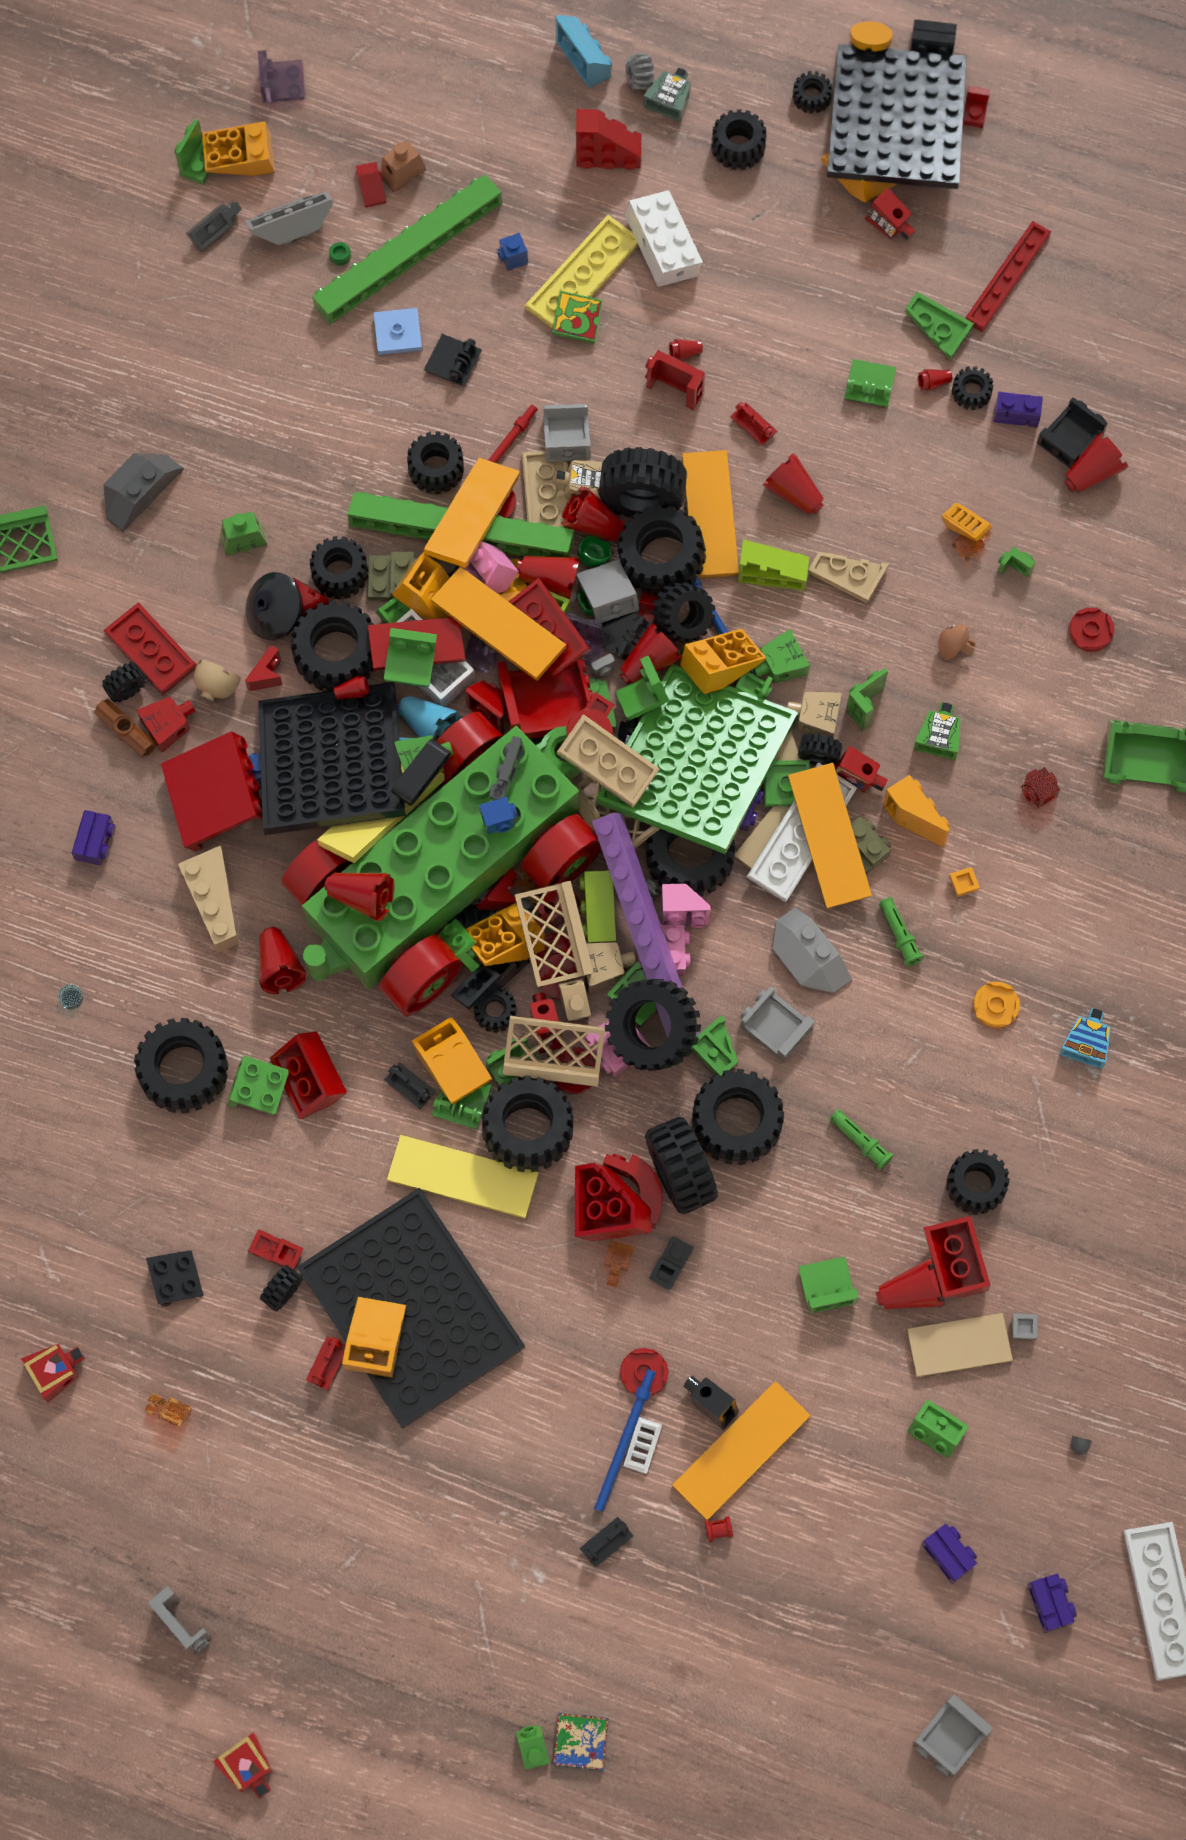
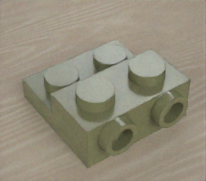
[368,552,417,601]
[851,816,891,874]

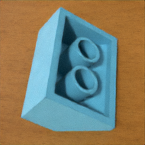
[555,15,612,88]

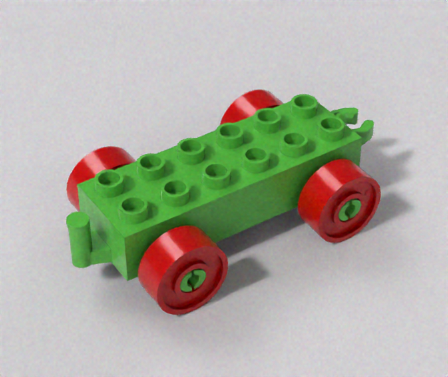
[282,712,602,1017]

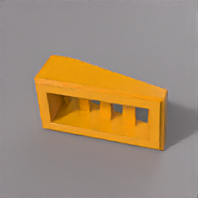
[942,503,992,542]

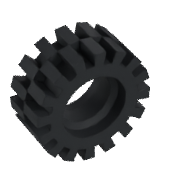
[793,71,832,114]
[952,366,994,410]
[102,662,147,703]
[798,733,842,766]
[474,988,516,1032]
[260,1265,303,1312]

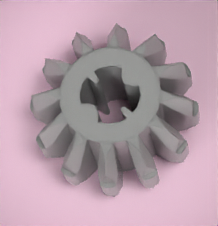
[625,53,655,91]

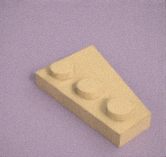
[808,552,889,604]

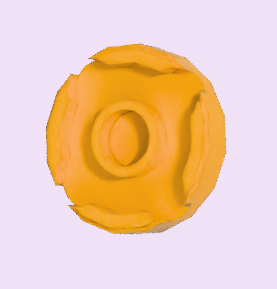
[850,21,893,51]
[973,981,1020,1029]

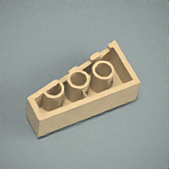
[178,845,239,953]

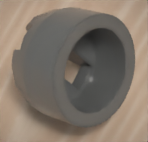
[1071,1436,1092,1455]

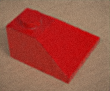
[465,680,505,734]

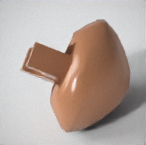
[938,624,976,660]

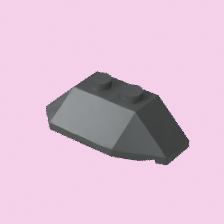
[103,453,183,532]

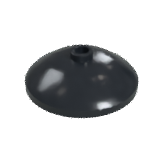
[246,572,302,641]

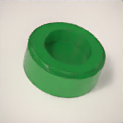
[329,242,351,265]

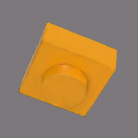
[949,867,980,897]

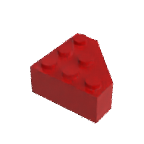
[576,109,642,170]
[575,1163,651,1242]

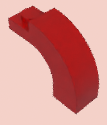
[603,1154,663,1229]

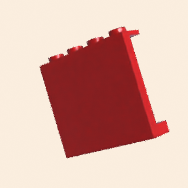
[497,659,593,739]
[161,731,263,852]

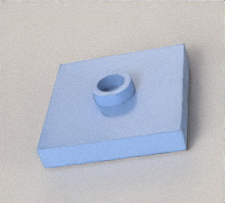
[374,308,422,355]

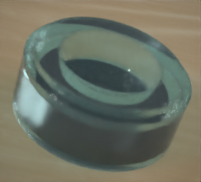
[58,985,83,1009]

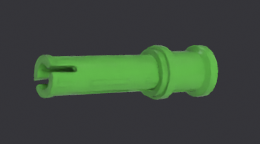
[879,897,924,967]
[829,1109,894,1171]

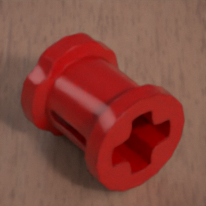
[704,1516,733,1543]

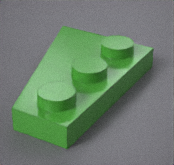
[905,292,974,361]

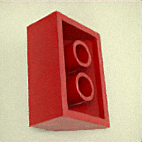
[270,1031,347,1119]
[923,1216,991,1298]

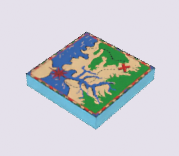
[553,1713,609,1771]

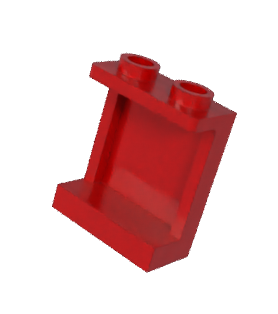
[645,350,705,411]

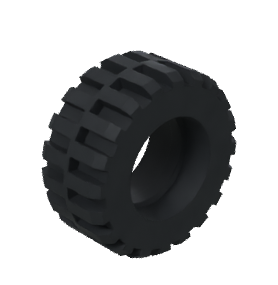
[599,447,687,517]
[617,505,706,596]
[291,601,374,691]
[646,829,735,897]
[605,979,701,1071]
[134,1018,228,1113]
[692,1069,784,1165]
[482,1076,573,1172]
[645,1117,718,1214]

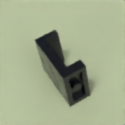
[1037,397,1108,468]

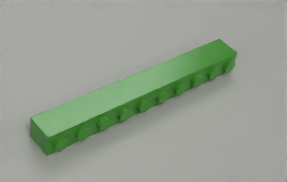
[312,174,502,325]
[347,492,574,557]

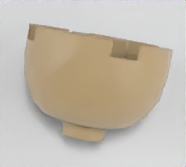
[194,660,241,701]

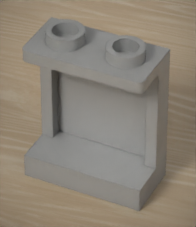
[543,404,591,462]
[576,559,639,624]
[740,986,815,1062]
[148,1586,211,1654]
[913,1694,993,1777]

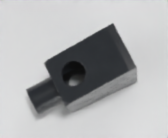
[684,1376,739,1430]

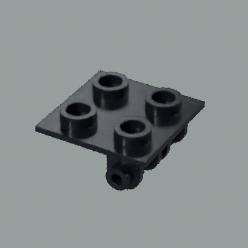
[424,334,482,386]
[592,612,652,661]
[146,1250,204,1307]

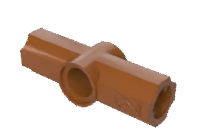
[93,698,157,758]

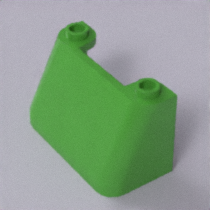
[1103,720,1186,792]

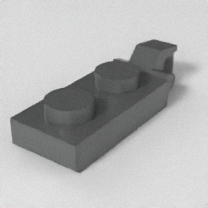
[186,201,242,251]
[489,736,524,800]

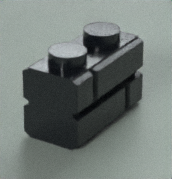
[910,19,957,55]

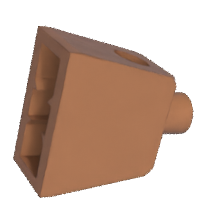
[381,140,426,192]

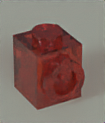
[1021,767,1060,809]

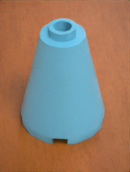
[398,696,462,741]

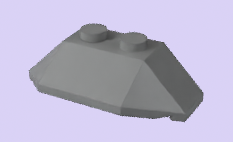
[245,191,333,245]
[772,908,852,994]

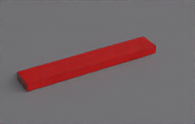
[965,221,1051,333]

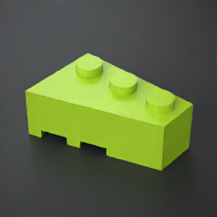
[738,539,809,591]
[580,871,616,942]

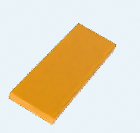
[682,450,739,579]
[424,458,520,568]
[431,566,566,681]
[788,763,872,909]
[672,1381,811,1520]

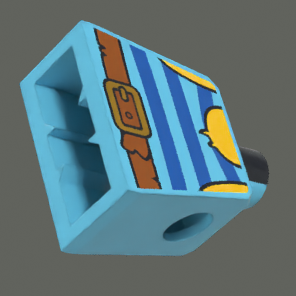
[1059,1008,1111,1069]

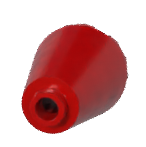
[1064,433,1128,493]
[762,453,824,515]
[561,486,625,542]
[516,556,580,600]
[619,623,682,685]
[325,873,395,921]
[259,927,306,994]
[875,1258,945,1309]

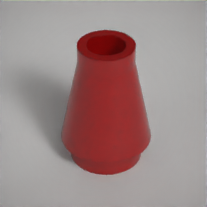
[669,339,703,360]
[918,369,952,391]
[334,676,370,700]

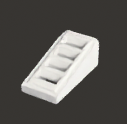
[623,1417,662,1474]

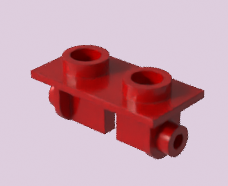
[730,402,777,446]
[306,1336,346,1390]

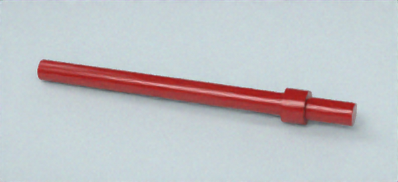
[488,405,538,463]

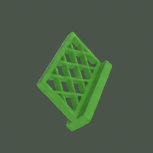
[0,505,58,573]

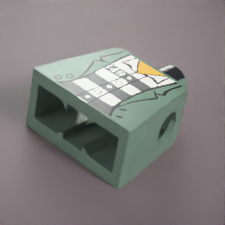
[644,68,691,123]

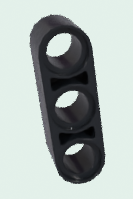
[391,738,451,806]

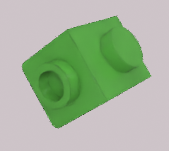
[998,547,1036,578]
[376,598,411,624]
[734,672,773,699]
[516,1725,550,1770]

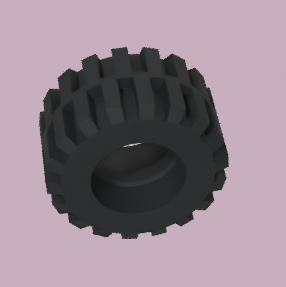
[712,109,767,170]
[407,431,464,494]
[310,536,368,599]
[652,582,715,643]
[946,1149,1010,1214]

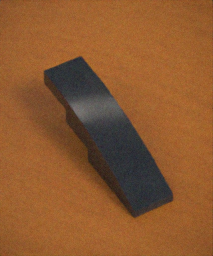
[451,958,531,1009]

